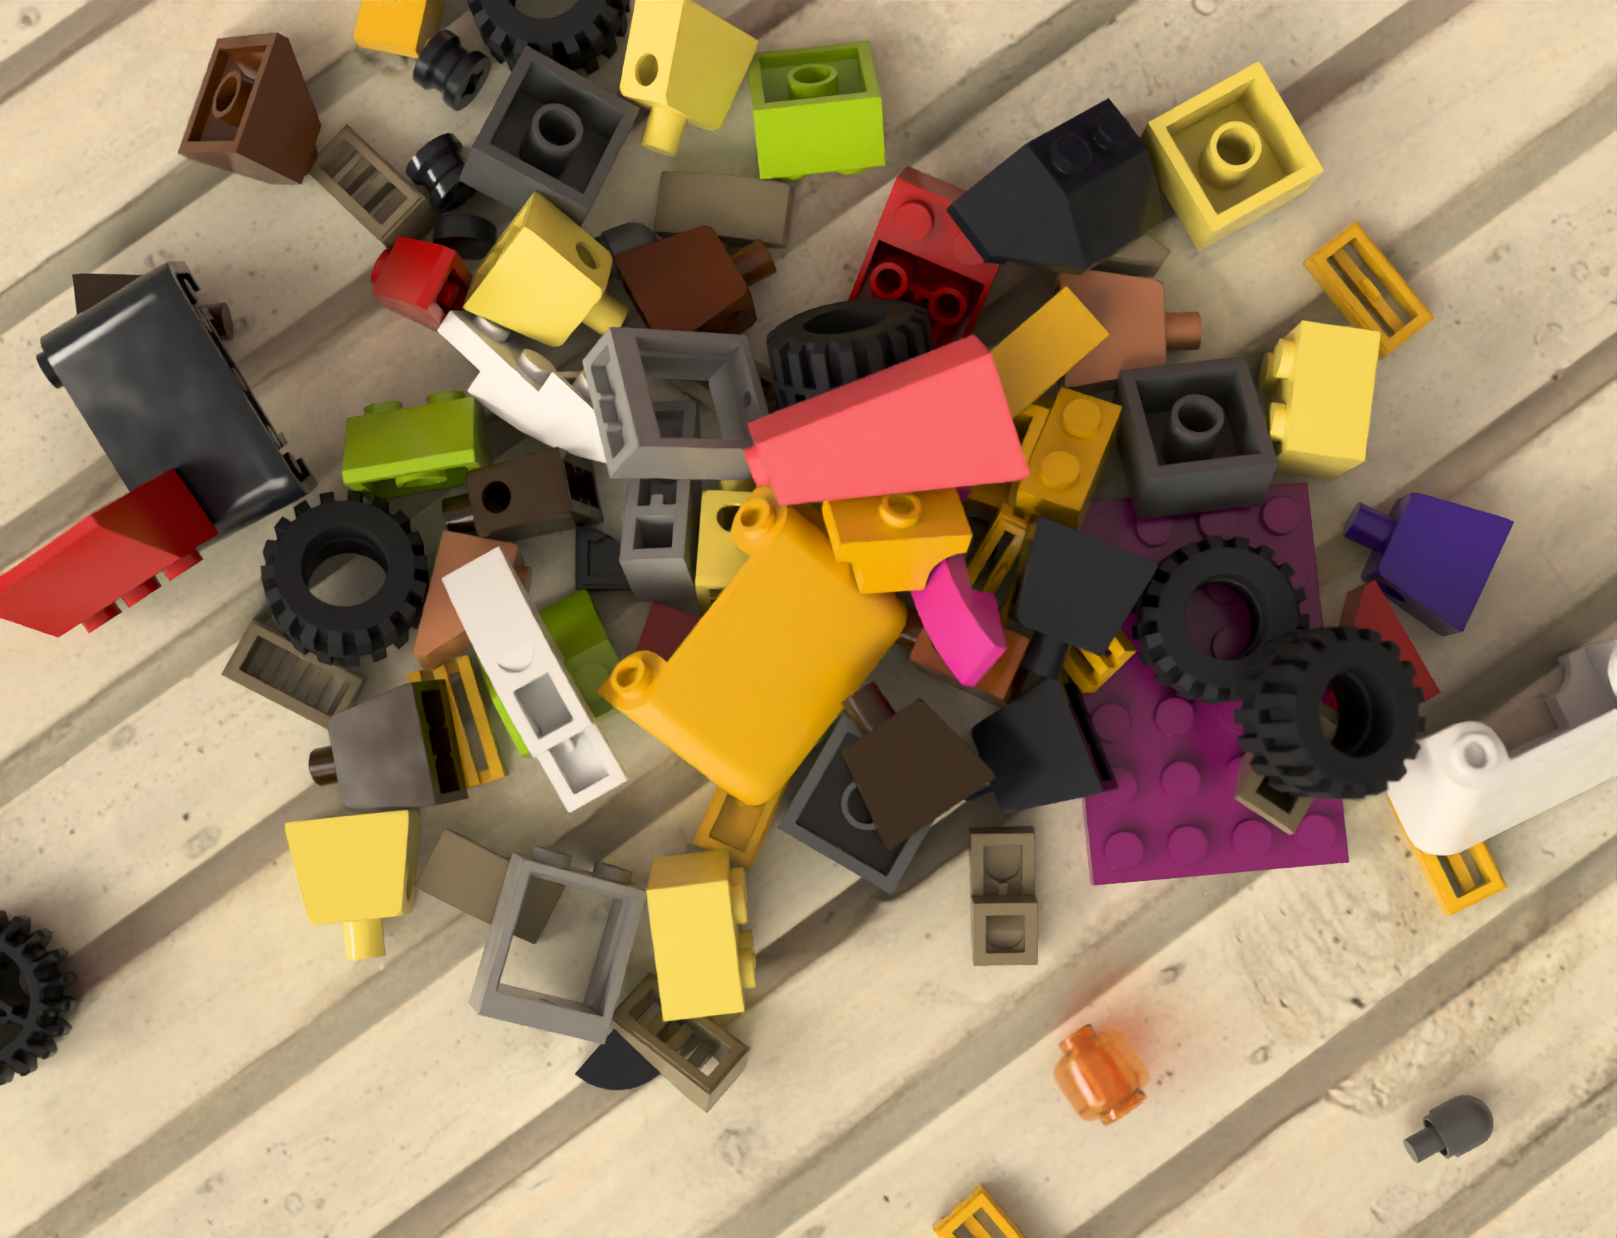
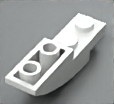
[437,310,606,463]
[441,546,629,813]

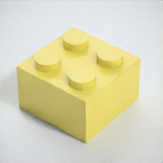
[1140,61,1324,252]
[1259,320,1381,481]
[646,848,756,1021]

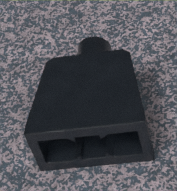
[1008,513,1159,681]
[964,674,1119,813]

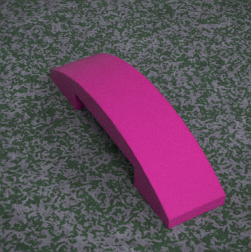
[910,485,1007,687]

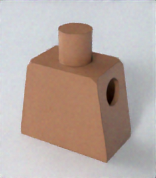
[1054,270,1201,395]

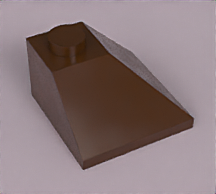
[178,32,321,185]

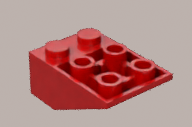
[848,166,1002,350]

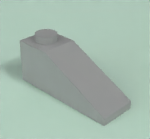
[619,399,702,602]

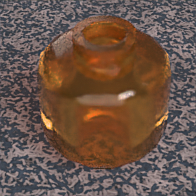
[1052,1024,1150,1127]

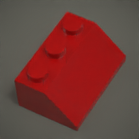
[0,468,219,638]

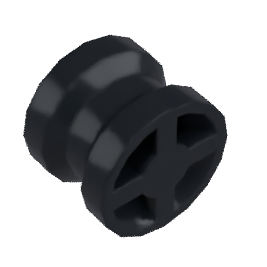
[413,29,491,111]
[406,133,478,213]

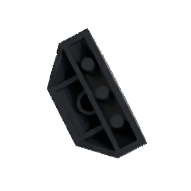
[946,98,1166,276]

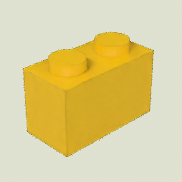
[1014,386,1123,531]

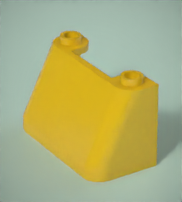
[597,486,908,806]

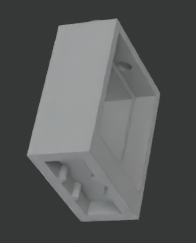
[582,327,769,480]
[469,845,647,1045]

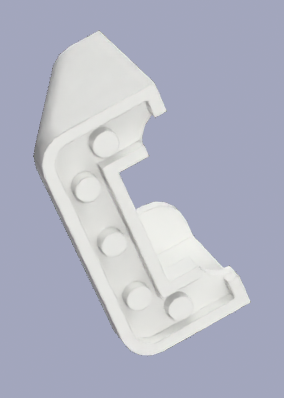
[1387,637,1617,856]

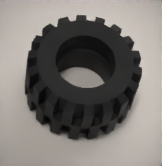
[467,0,630,75]
[766,298,934,411]
[261,490,429,667]
[1131,535,1310,704]
[1233,626,1426,800]

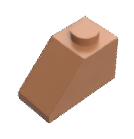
[413,530,532,670]

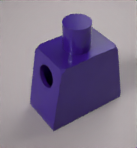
[1342,492,1514,636]

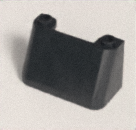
[36,261,318,552]

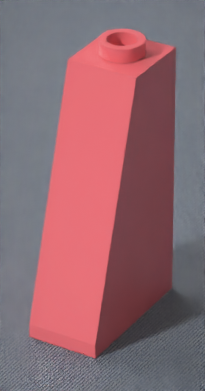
[743,335,1030,505]

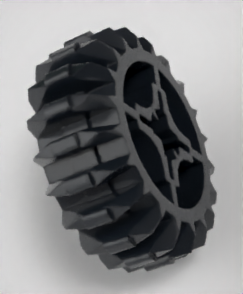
[0,910,79,1085]

